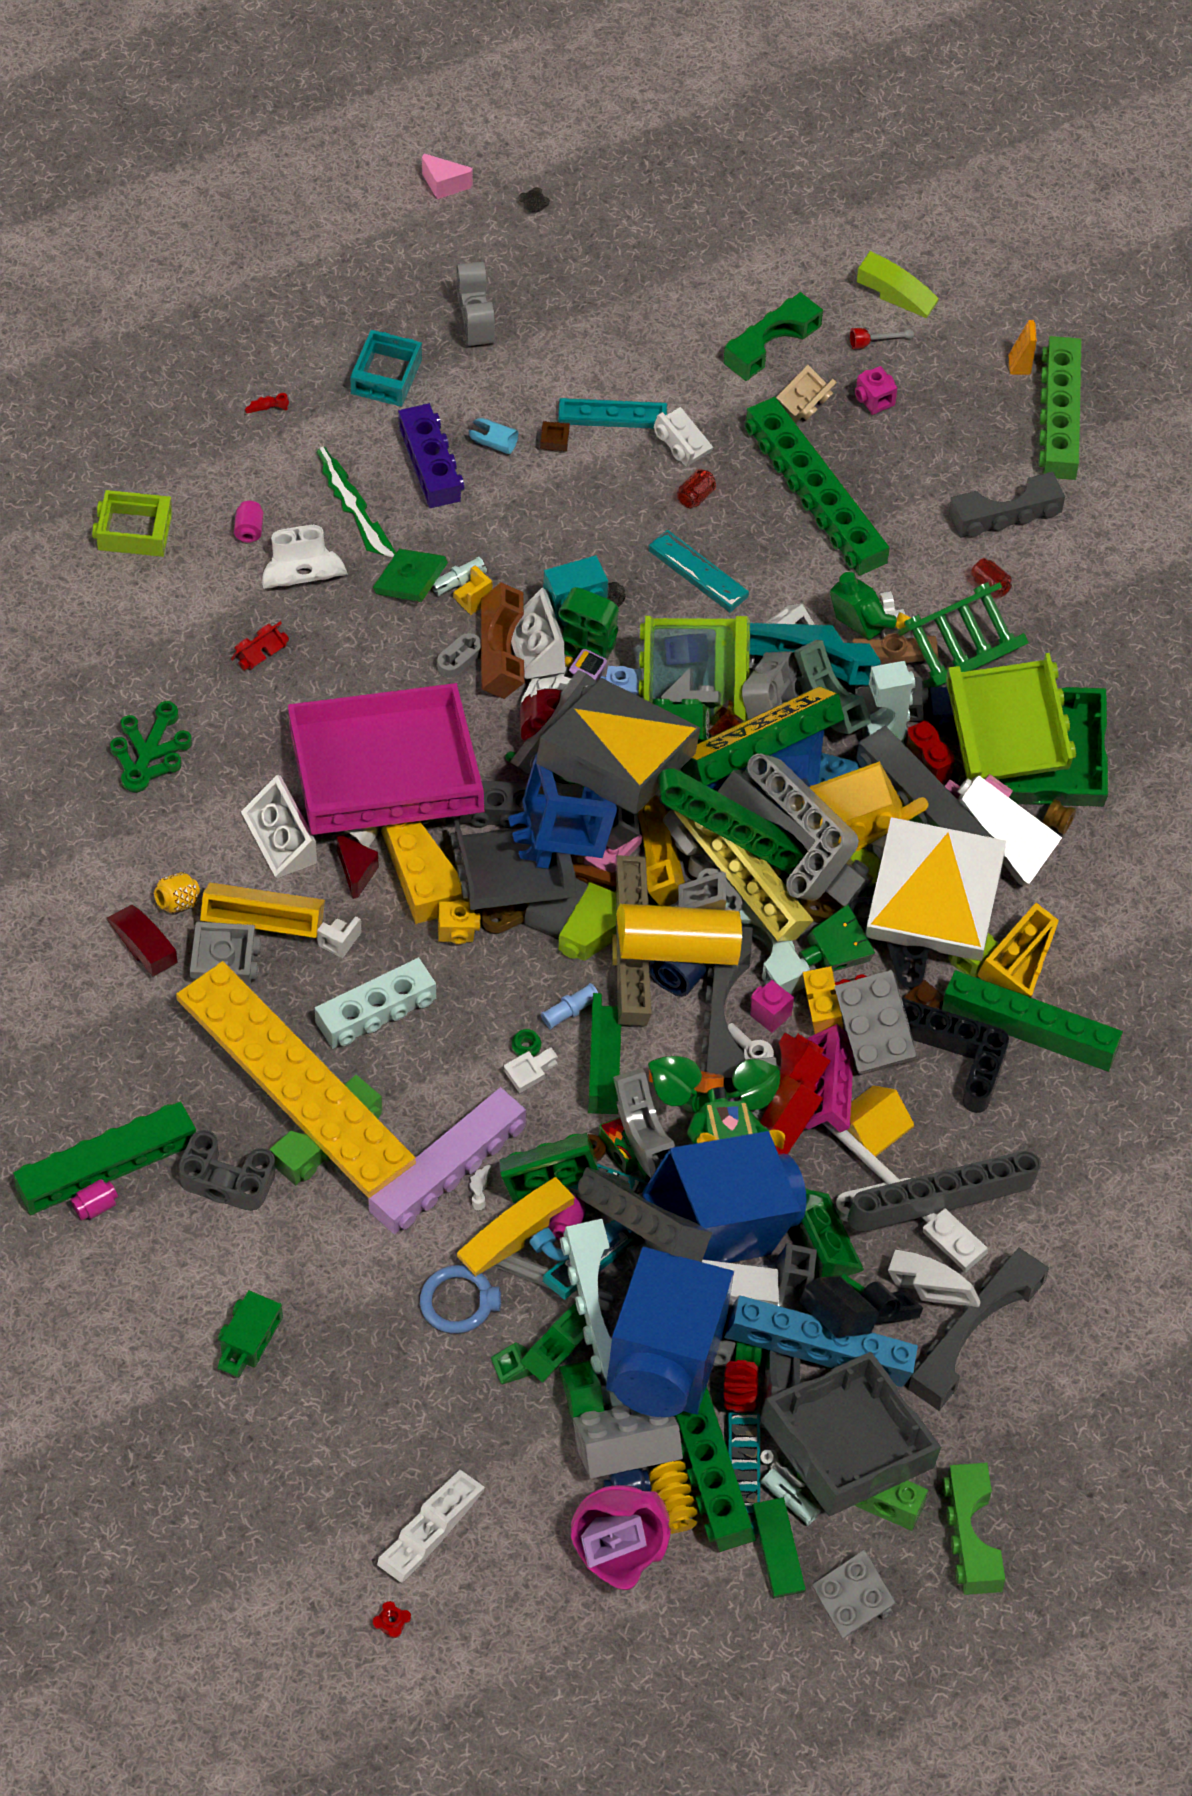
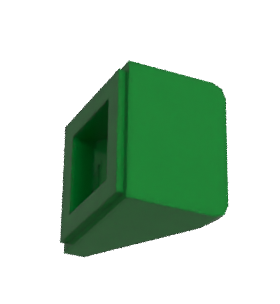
[491,1342,533,1385]

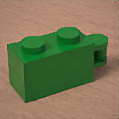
[218,1290,283,1378]

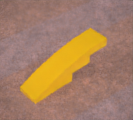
[457,1177,575,1277]

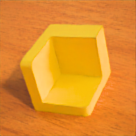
[453,565,493,615]

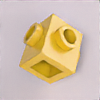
[438,900,480,944]

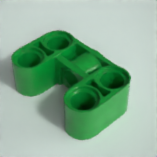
[558,587,619,659]

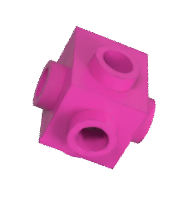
[855,366,897,415]

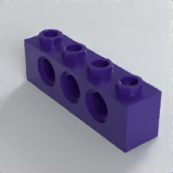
[398,403,465,509]

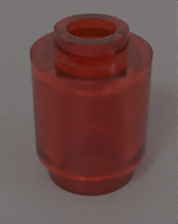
[677,469,716,509]
[971,558,1012,598]

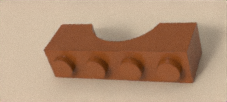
[481,582,525,699]

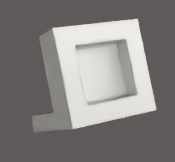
[317,917,361,958]

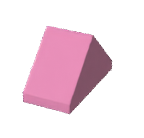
[422,154,473,199]

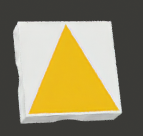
[866,817,1007,961]

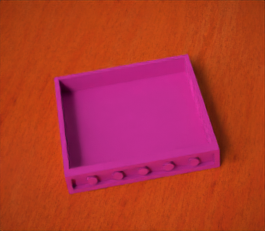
[288,683,485,835]

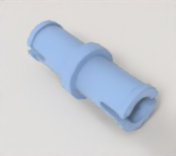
[541,983,598,1030]

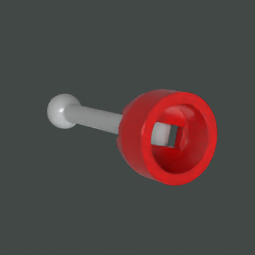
[850,327,914,350]

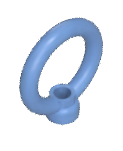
[420,1265,501,1334]

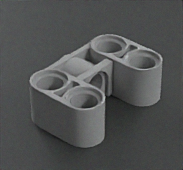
[456,261,495,346]
[742,651,804,720]

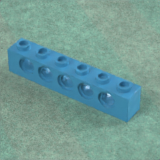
[724,1295,918,1387]

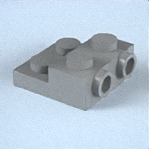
[190,922,261,988]

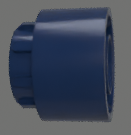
[649,960,706,997]

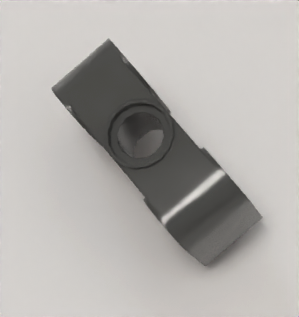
[179,1130,276,1211]

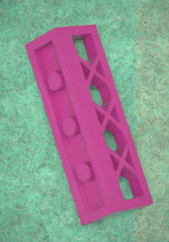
[806,1024,854,1133]

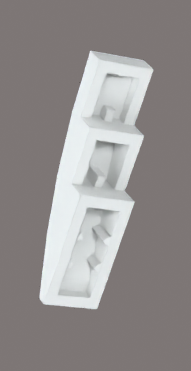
[377,1470,485,1583]

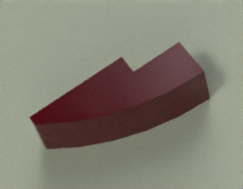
[107,904,178,977]

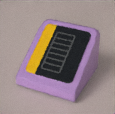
[569,649,607,681]

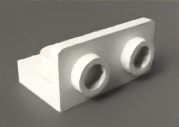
[653,407,713,467]

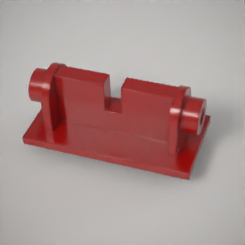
[231,621,289,671]

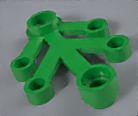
[110,701,192,793]

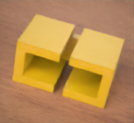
[802,966,844,1034]

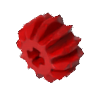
[724,1360,758,1413]

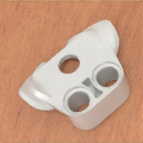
[262,525,348,589]

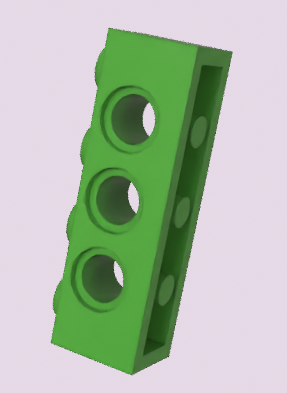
[797,1472,928,1531]

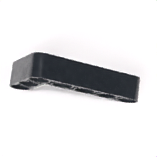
[901,998,1009,1113]

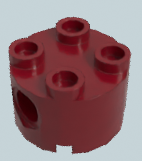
[520,689,562,744]

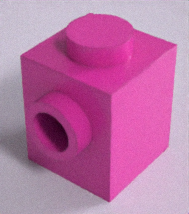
[750,980,794,1033]

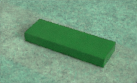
[752,1497,806,1599]

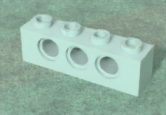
[314,957,436,1049]

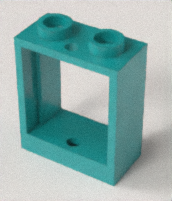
[350,330,422,407]

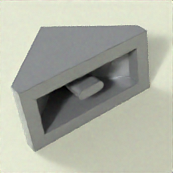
[678,871,726,910]

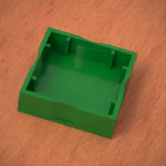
[997,687,1108,807]

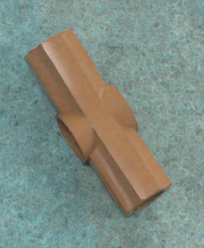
[852,633,938,665]

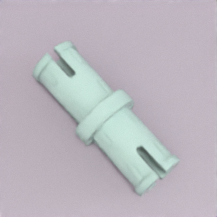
[432,557,487,597]
[761,1468,821,1526]

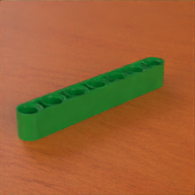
[657,768,808,875]

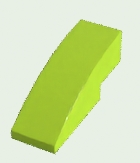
[857,251,939,318]

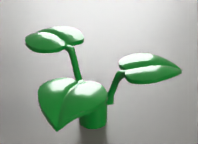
[648,1056,780,1144]

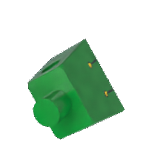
[799,904,875,972]

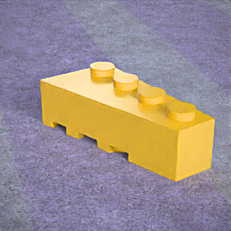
[381,821,469,924]

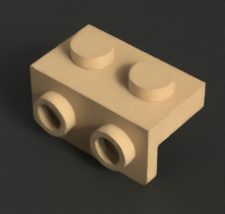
[776,365,837,423]

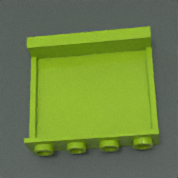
[946,653,1076,780]

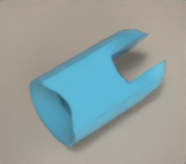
[469,418,519,454]

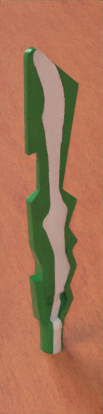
[317,447,396,557]

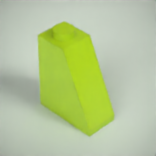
[558,882,617,961]

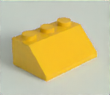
[802,761,903,844]

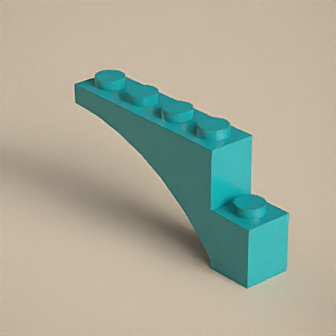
[750,623,881,685]

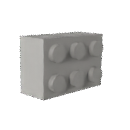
[834,970,918,1075]
[573,1405,683,1479]

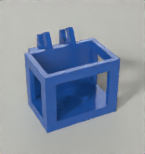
[508,753,617,869]

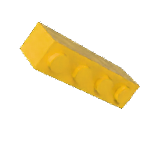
[200,882,325,938]

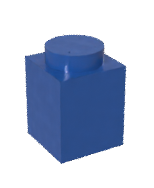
[642,1131,807,1263]
[606,1247,734,1417]

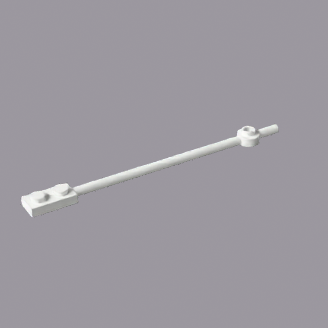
[728,1023,988,1272]

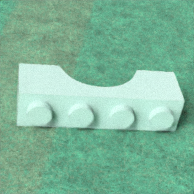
[862,661,915,743]
[725,890,810,994]

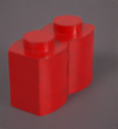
[905,720,955,784]

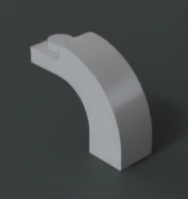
[613,1068,675,1177]

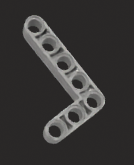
[747,753,859,901]

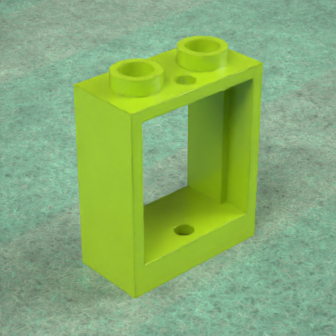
[92,490,173,557]

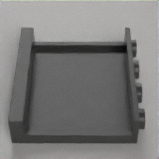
[450,821,576,910]

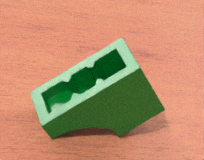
[559,1361,604,1421]

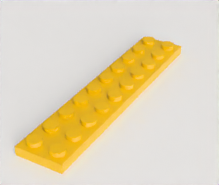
[176,961,416,1198]

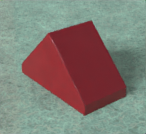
[337,836,379,899]

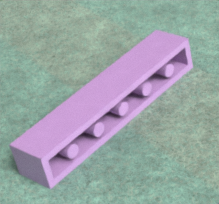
[368,1087,526,1234]

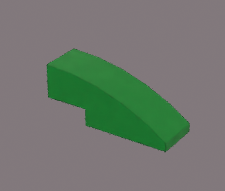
[520,1302,605,1383]

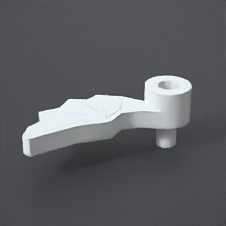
[469,1165,491,1210]
[761,1450,805,1488]

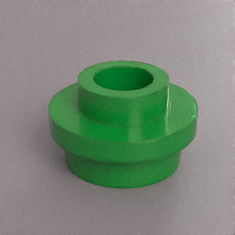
[512,1029,541,1057]

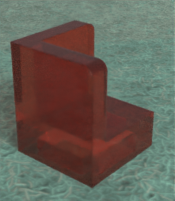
[708,699,745,736]

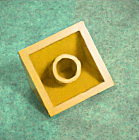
[847,1085,914,1157]

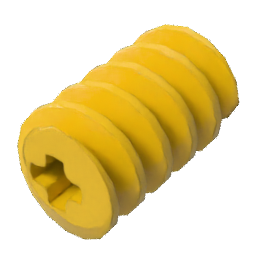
[649,1461,697,1534]

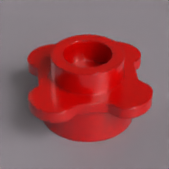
[373,1601,411,1638]

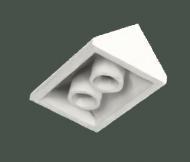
[511,588,565,679]
[241,775,317,878]

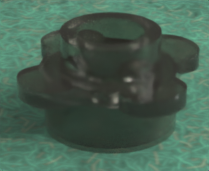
[519,187,550,213]

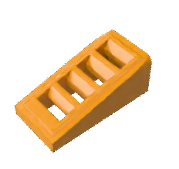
[1008,320,1037,375]

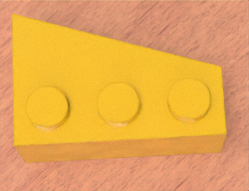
[977,903,1059,997]

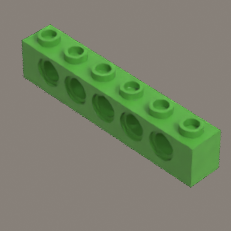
[1039,336,1081,480]

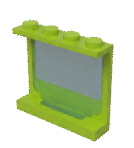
[639,616,750,732]

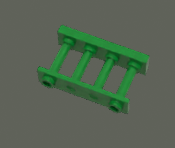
[897,582,1029,689]

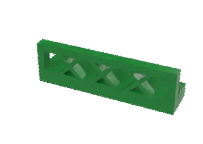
[588,993,621,1115]

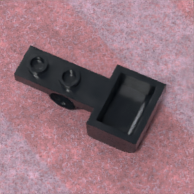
[800,1276,923,1338]

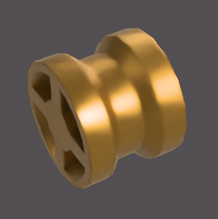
[1043,799,1076,835]

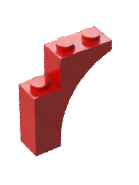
[760,1033,831,1154]

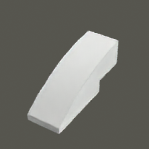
[888,1250,980,1307]

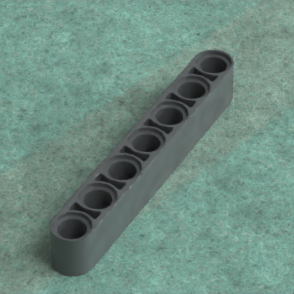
[847,1151,1041,1231]

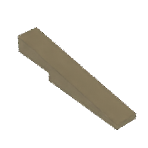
[615,855,652,1026]

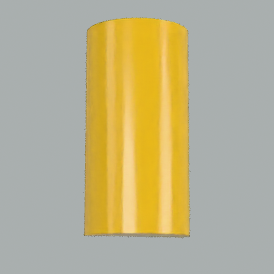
[616,903,742,965]

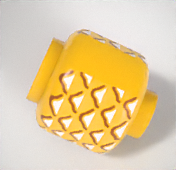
[154,872,200,914]

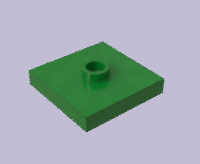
[373,548,448,602]

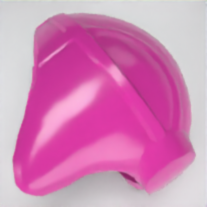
[571,1485,671,1590]

